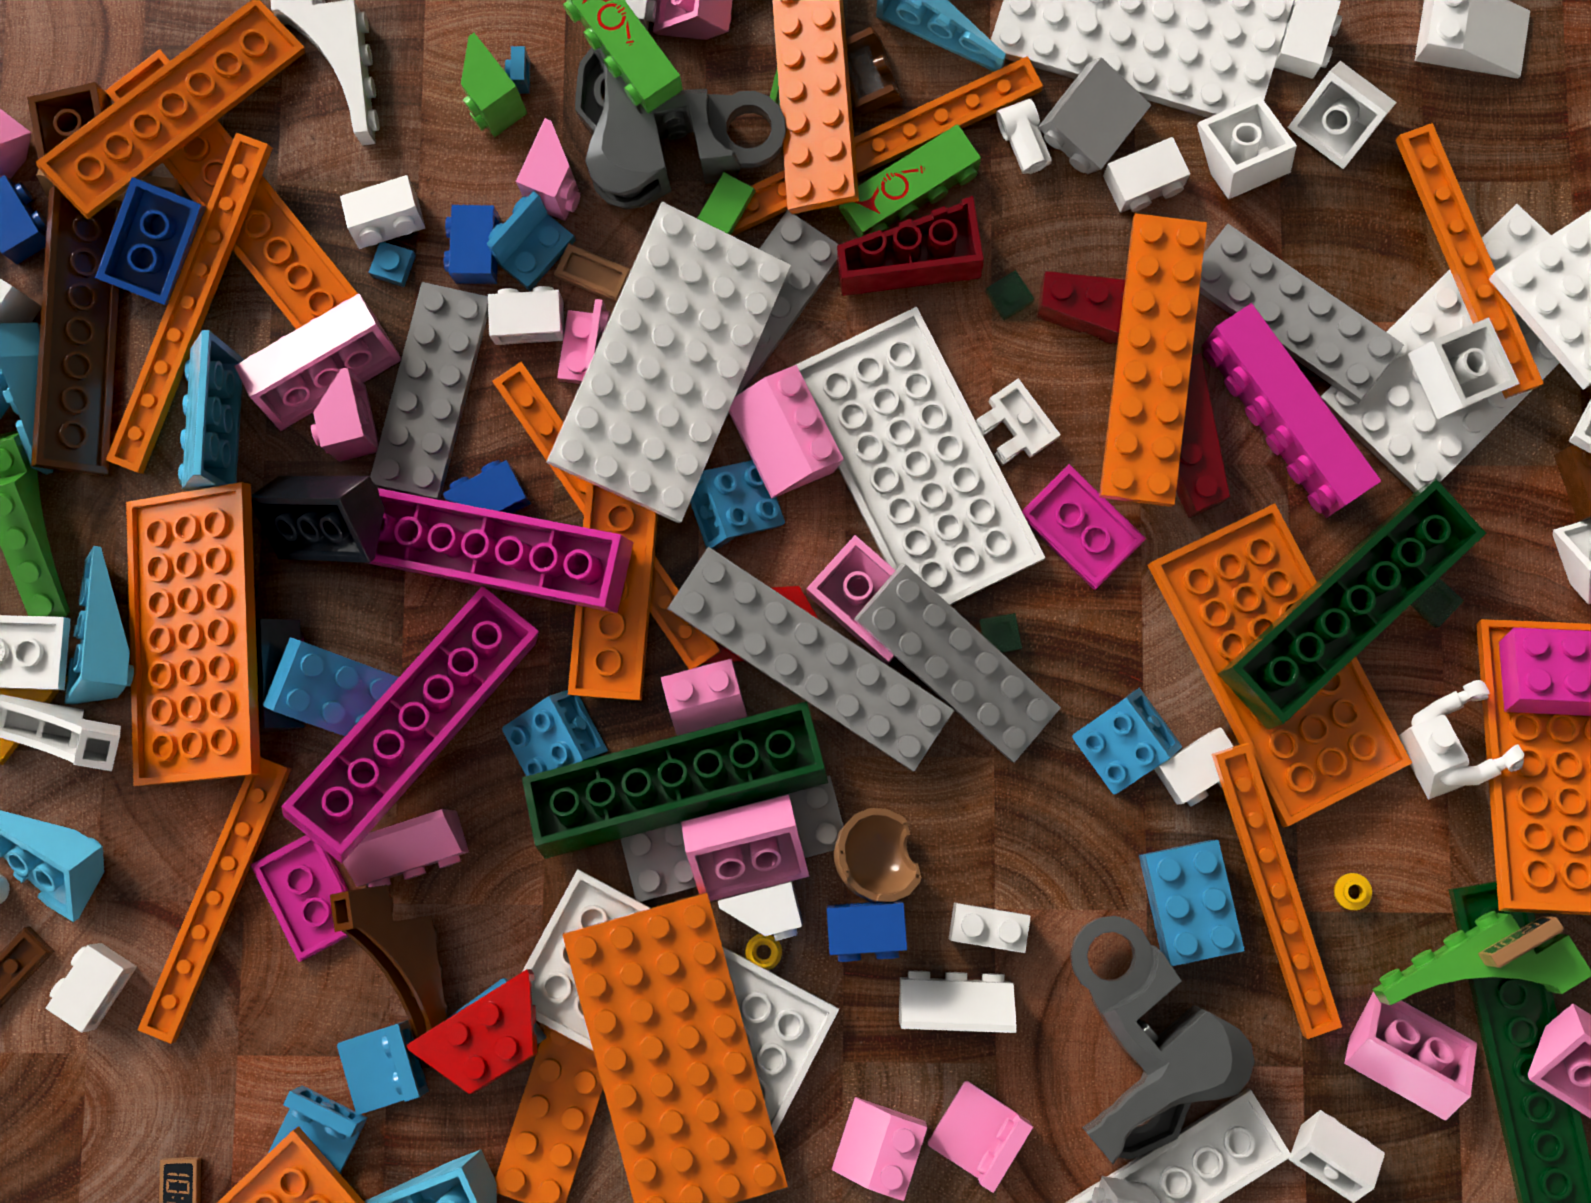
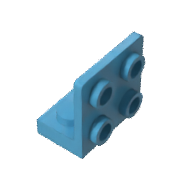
[487,191,576,291]
[690,460,785,550]
[1072,687,1183,794]
[502,690,608,776]
[337,1020,429,1115]
[268,1085,368,1174]

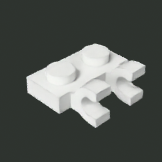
[976,378,1061,466]

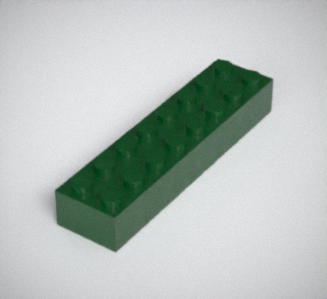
[1218,479,1487,729]
[522,701,828,859]

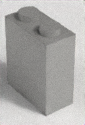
[1037,57,1151,174]

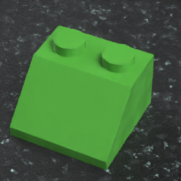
[461,33,527,138]

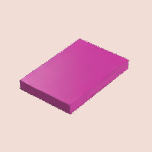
[1022,464,1146,590]
[251,835,349,962]

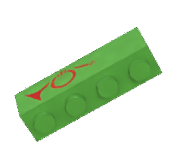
[563,0,683,113]
[839,124,981,238]

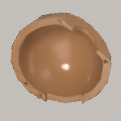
[834,808,922,902]

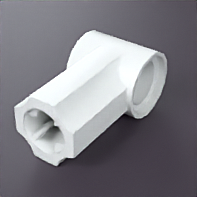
[996,99,1052,174]

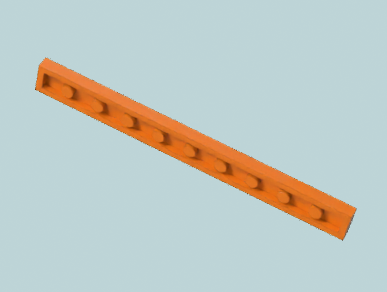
[731,56,1043,236]
[106,132,273,474]
[492,361,721,670]

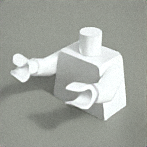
[1398,680,1524,800]

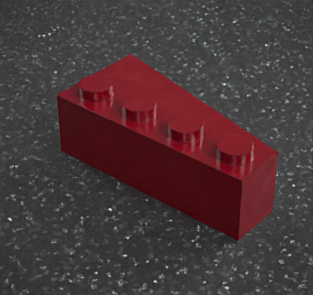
[837,196,984,296]
[1037,271,1125,344]
[1176,353,1230,518]

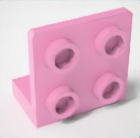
[557,299,611,384]
[928,1081,1033,1193]

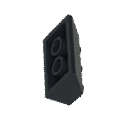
[256,618,305,733]

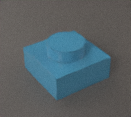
[505,46,530,94]
[369,242,416,287]

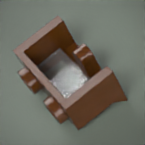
[846,27,903,116]

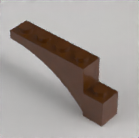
[330,885,448,1068]

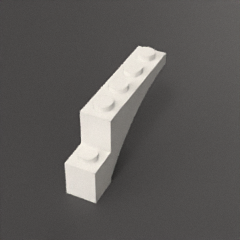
[270,0,379,146]
[0,694,121,771]

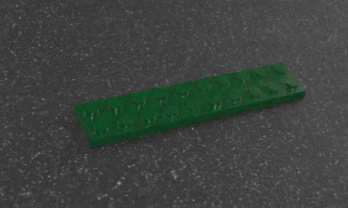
[1448,881,1591,1203]

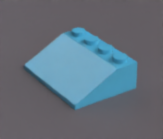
[178,330,244,491]

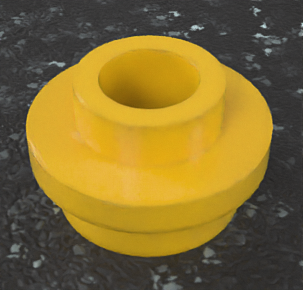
[1334,873,1372,910]
[745,934,782,970]

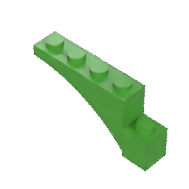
[0,430,70,617]
[1372,911,1591,1005]

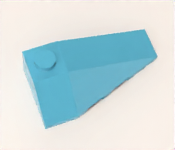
[876,0,1006,71]
[0,323,53,475]
[65,546,134,704]
[0,810,104,922]
[364,1150,497,1203]

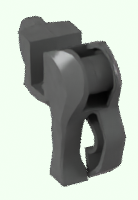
[575,47,786,209]
[1070,916,1255,1165]

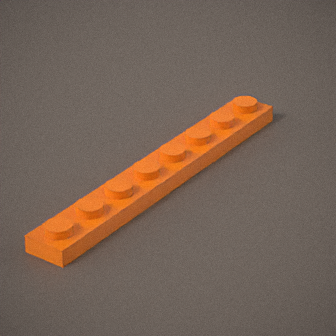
[1395,123,1544,399]
[1211,743,1342,1039]
[137,756,292,1044]

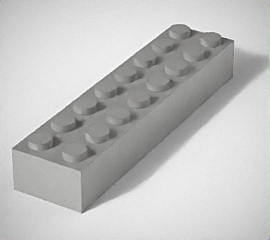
[667,547,954,771]

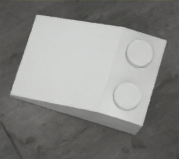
[1415,0,1530,79]

